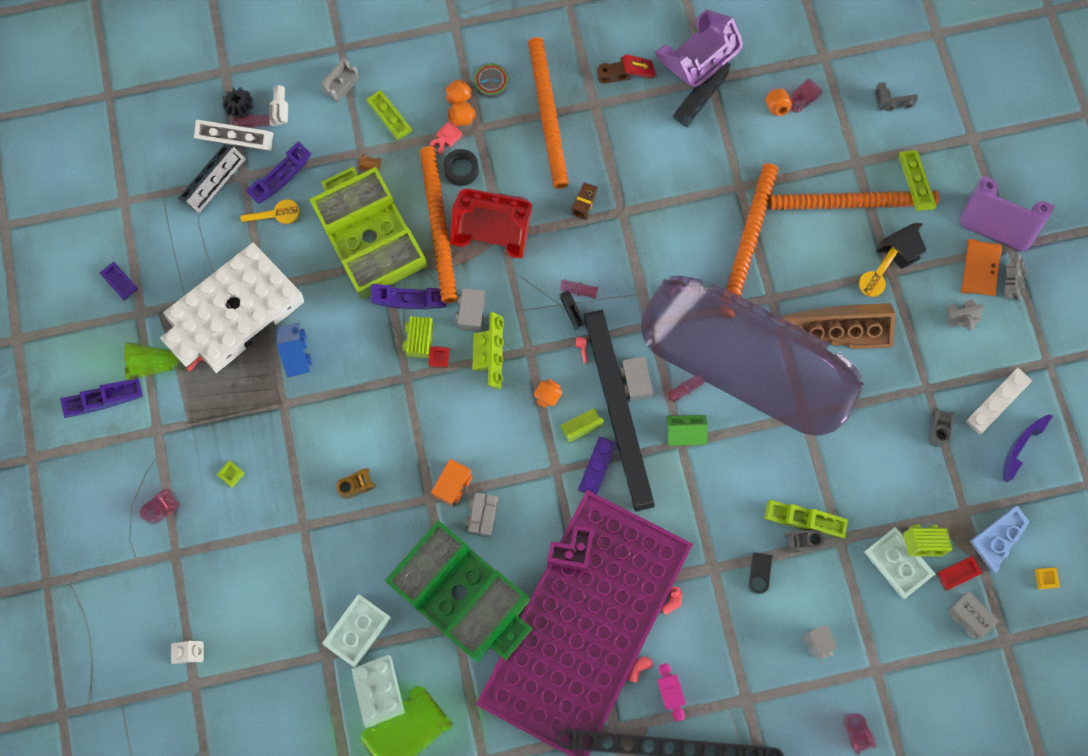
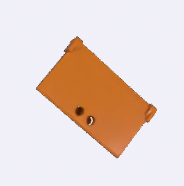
[961,239,1002,296]

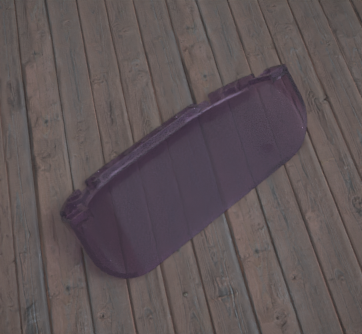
[641,276,864,436]

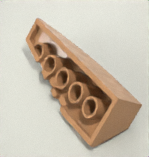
[778,303,895,349]

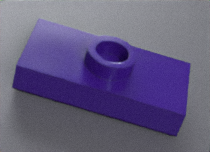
[99,261,138,301]

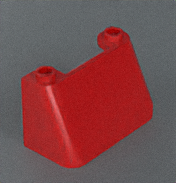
[450,188,532,259]

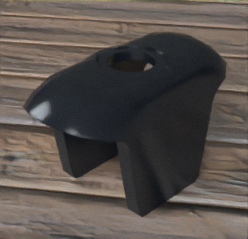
[876,223,926,269]

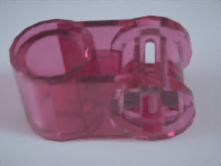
[790,78,823,112]
[140,488,180,524]
[843,713,876,755]

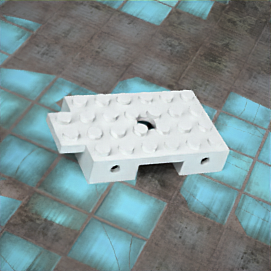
[160,242,304,373]

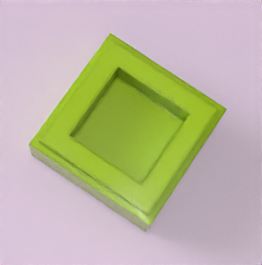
[216,460,245,488]

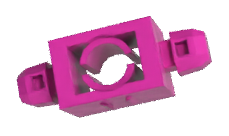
[657,663,686,722]

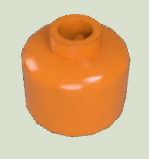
[445,79,472,105]
[765,88,792,116]
[448,102,475,127]
[534,378,562,408]

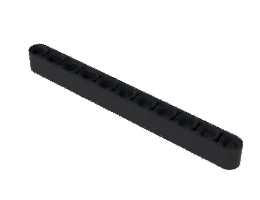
[584,309,655,512]
[556,729,784,756]

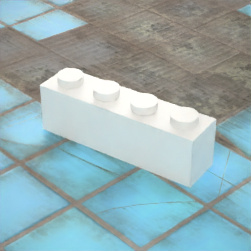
[194,120,274,151]

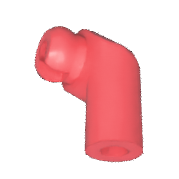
[661,586,682,615]
[628,656,653,683]

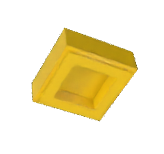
[1034,567,1060,590]

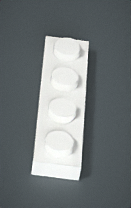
[965,368,1032,435]

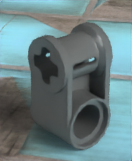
[928,408,955,447]
[784,530,825,553]

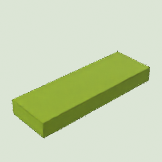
[366,89,412,141]

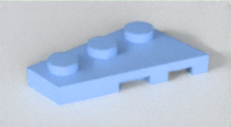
[969,506,1029,573]

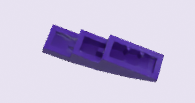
[60,378,143,418]

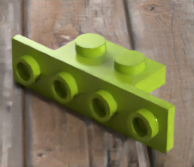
[472,312,504,390]

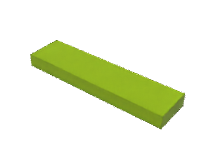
[898,150,936,211]

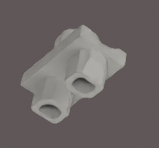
[946,299,984,331]

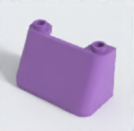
[655,9,743,87]
[959,176,1055,252]

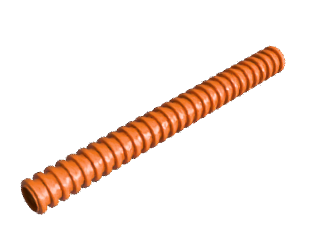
[528,37,569,189]
[419,146,458,303]
[719,163,779,319]
[769,190,939,211]

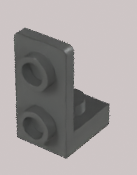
[874,82,918,111]

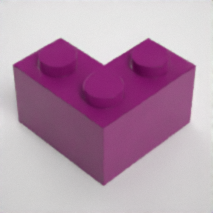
[547,525,594,572]

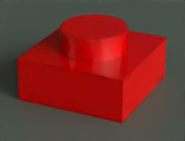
[428,346,450,368]

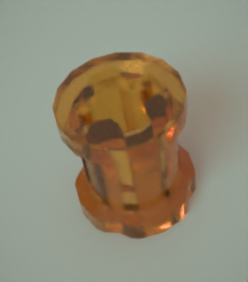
[359,154,382,171]

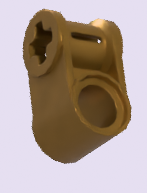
[336,468,376,499]

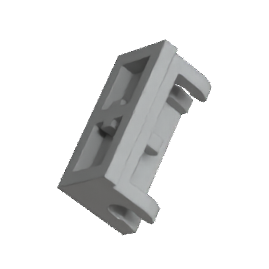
[321,58,360,103]

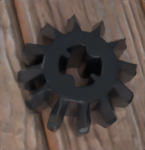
[222,87,254,119]

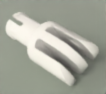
[270,85,288,126]

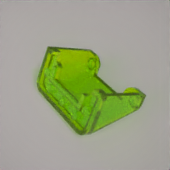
[360,685,455,756]

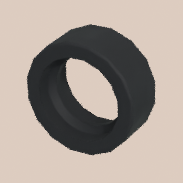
[444,149,479,186]

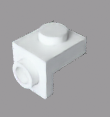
[171,641,204,664]

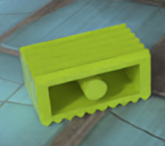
[403,316,434,359]
[903,525,952,557]

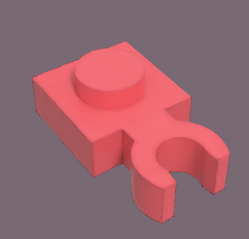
[430,121,462,154]

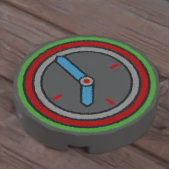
[473,63,509,98]

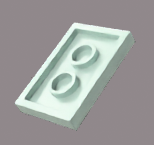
[864,527,935,600]
[322,594,391,668]
[352,655,405,728]

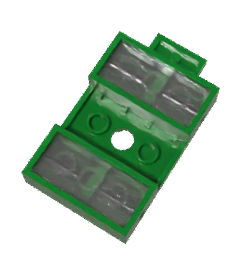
[385,520,532,663]

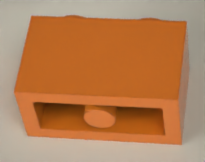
[431,459,473,507]

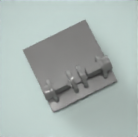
[1004,252,1026,302]

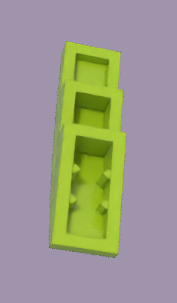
[764,500,848,539]

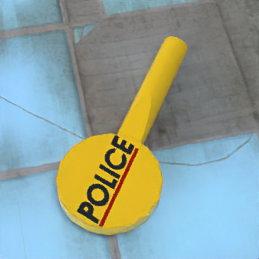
[241,199,300,224]
[859,246,898,297]

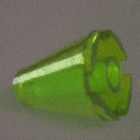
[124,342,178,380]

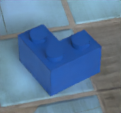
[277,322,313,378]

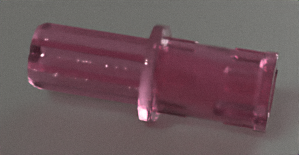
[233,114,270,129]
[560,279,598,299]
[667,375,705,403]

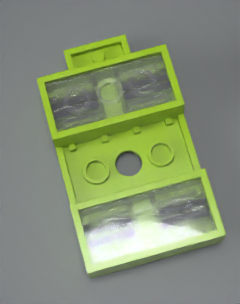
[309,166,428,300]

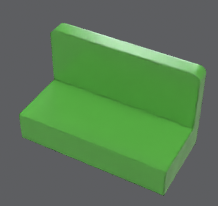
[667,415,708,446]

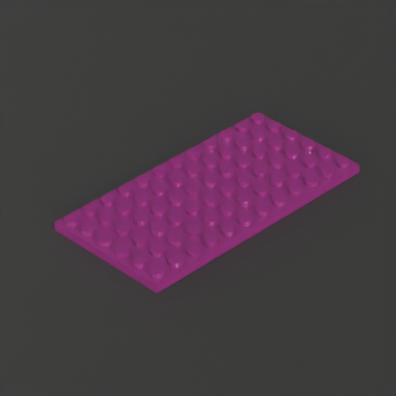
[475,490,693,756]

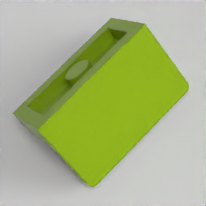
[560,408,604,444]

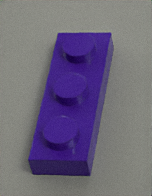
[578,436,617,495]

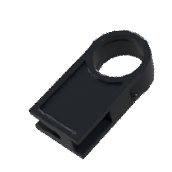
[559,290,584,330]
[748,552,773,594]

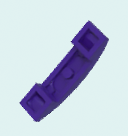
[246,141,311,204]
[371,284,446,309]
[1003,414,1053,482]

